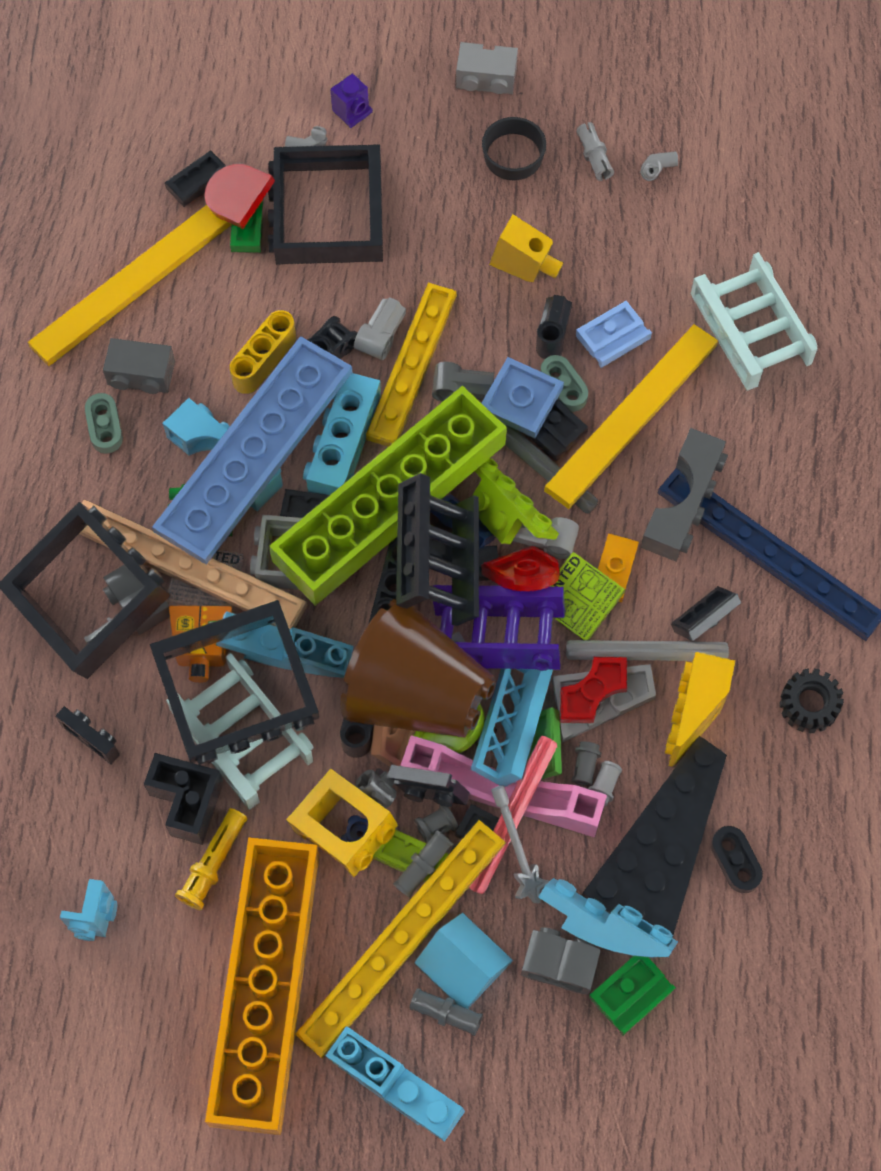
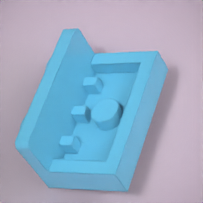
[60,879,117,941]

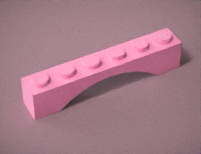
[401,735,607,838]

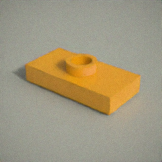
[598,533,639,603]

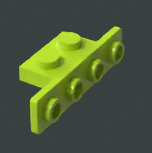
[472,458,559,544]

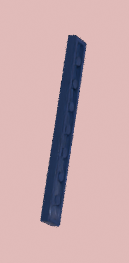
[657,468,881,641]

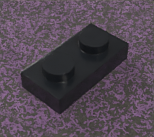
[55,706,120,765]

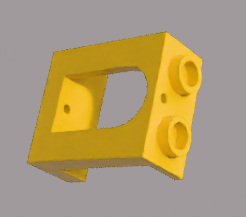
[286,769,398,877]

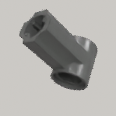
[432,362,495,402]

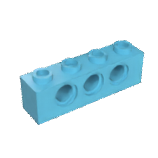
[303,373,381,495]

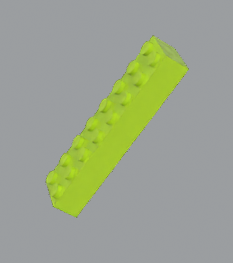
[269,385,507,606]

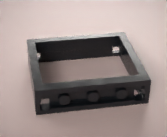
[268,144,383,265]
[0,502,171,679]
[149,600,319,765]

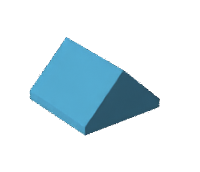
[415,913,513,1009]

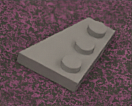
[552,664,656,743]

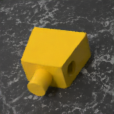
[489,214,563,282]

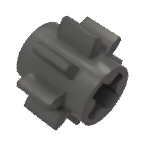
[355,768,397,808]

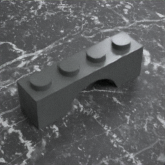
[641,428,728,562]

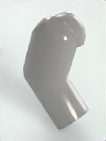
[285,126,328,147]
[640,151,678,181]

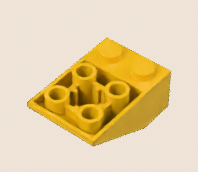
[665,652,735,767]

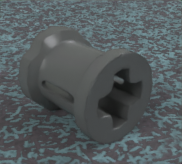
[414,805,459,844]

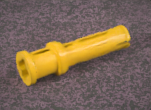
[175,808,248,910]

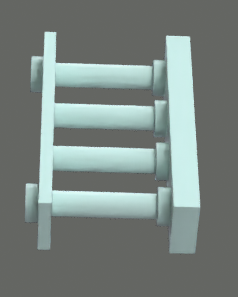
[691,252,817,391]
[166,653,314,810]

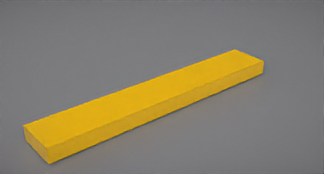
[366,282,457,447]

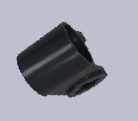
[307,316,358,359]

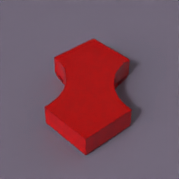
[560,657,627,723]

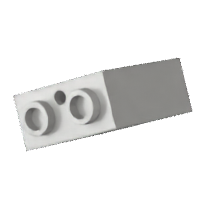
[250,515,334,592]

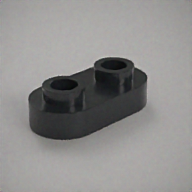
[711,826,763,893]

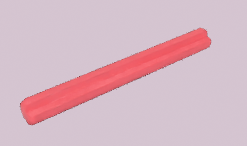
[469,736,557,894]

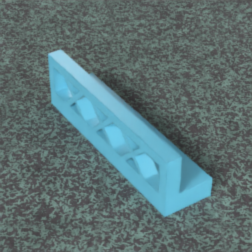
[470,669,553,787]

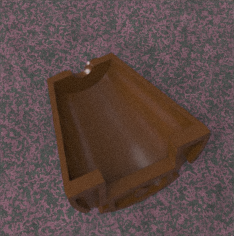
[340,599,496,738]

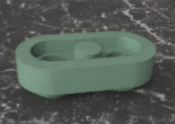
[540,355,588,412]
[85,393,123,454]

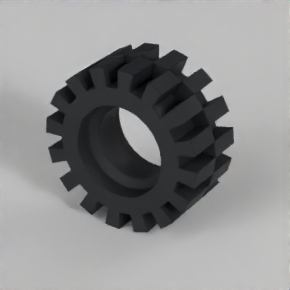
[779,668,844,733]

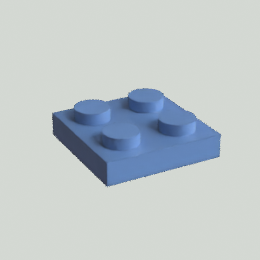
[482,357,564,438]

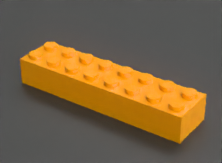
[205,837,320,1135]

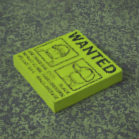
[550,552,626,640]

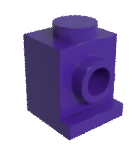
[330,73,373,128]

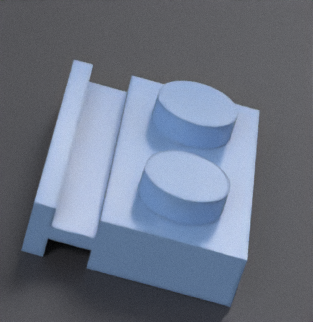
[576,301,652,368]

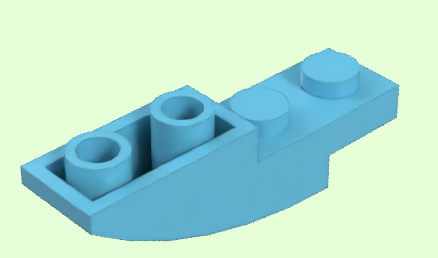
[216,611,354,678]
[539,878,678,957]
[325,1026,465,1142]

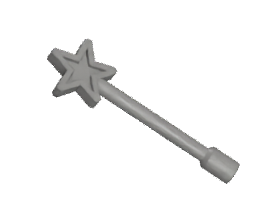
[491,785,549,904]

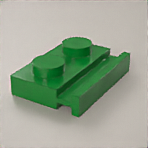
[589,956,676,1036]

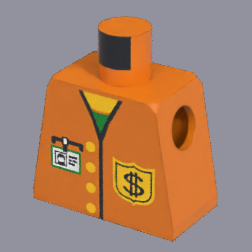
[169,606,233,683]

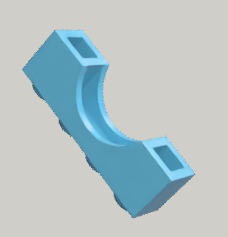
[163,398,283,511]

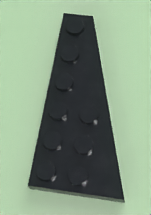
[582,736,727,938]

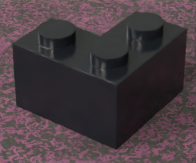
[144,753,224,845]

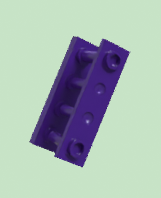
[433,585,565,671]

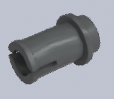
[571,741,601,786]

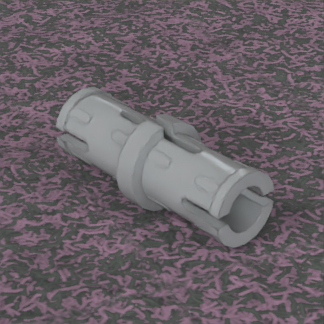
[576,122,614,181]

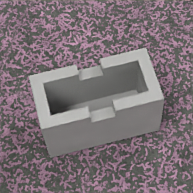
[456,42,518,94]

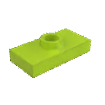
[373,829,449,883]

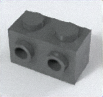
[103,338,175,394]

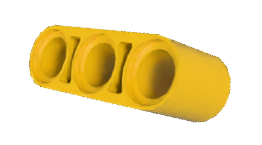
[230,310,296,394]

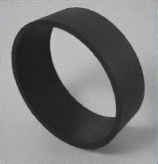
[482,117,546,180]

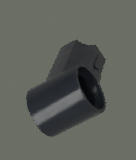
[536,295,572,359]

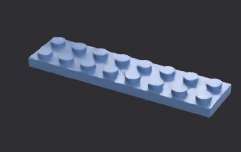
[152,336,353,565]

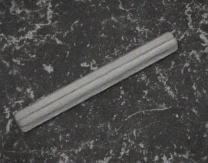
[566,640,729,661]

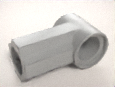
[354,297,406,360]
[513,517,579,559]

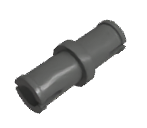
[393,830,454,897]
[409,988,483,1036]

